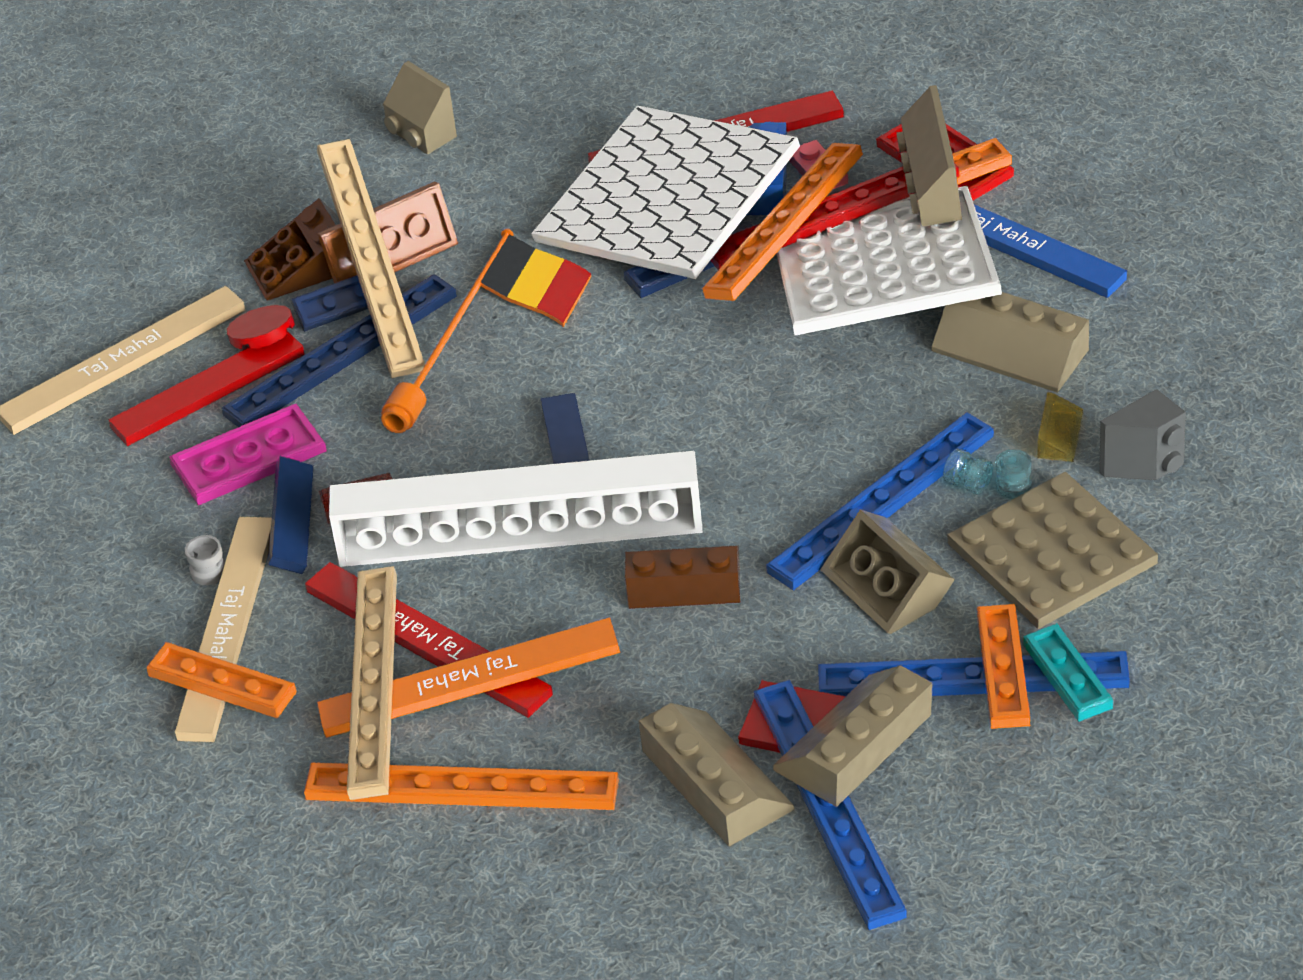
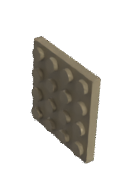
[947,471,1158,629]

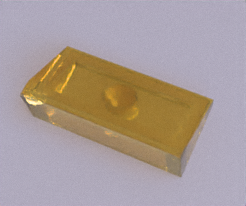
[1037,392,1083,462]

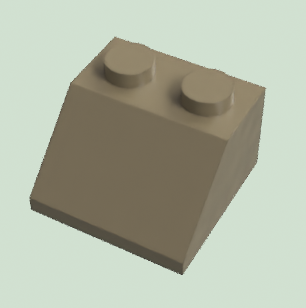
[383,61,457,155]

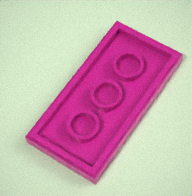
[169,404,327,506]

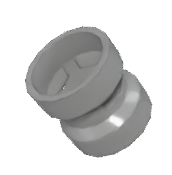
[185,535,225,586]

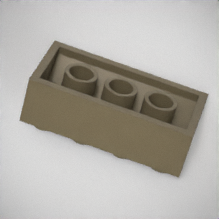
[896,85,962,227]
[932,292,1089,393]
[773,665,932,807]
[639,703,795,846]

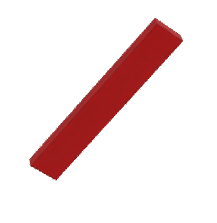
[108,331,305,446]

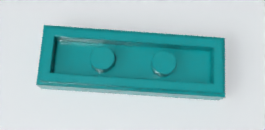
[1023,623,1113,722]

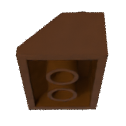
[625,545,740,609]

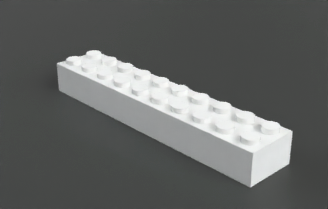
[329,451,703,567]

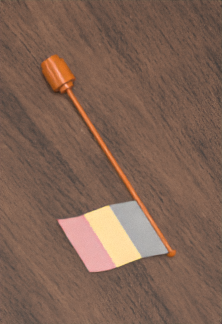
[381,229,591,433]

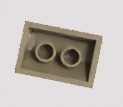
[820,509,955,634]

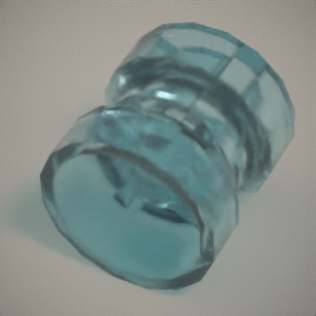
[943,448,993,495]
[995,449,1032,500]

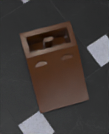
[244,198,340,301]

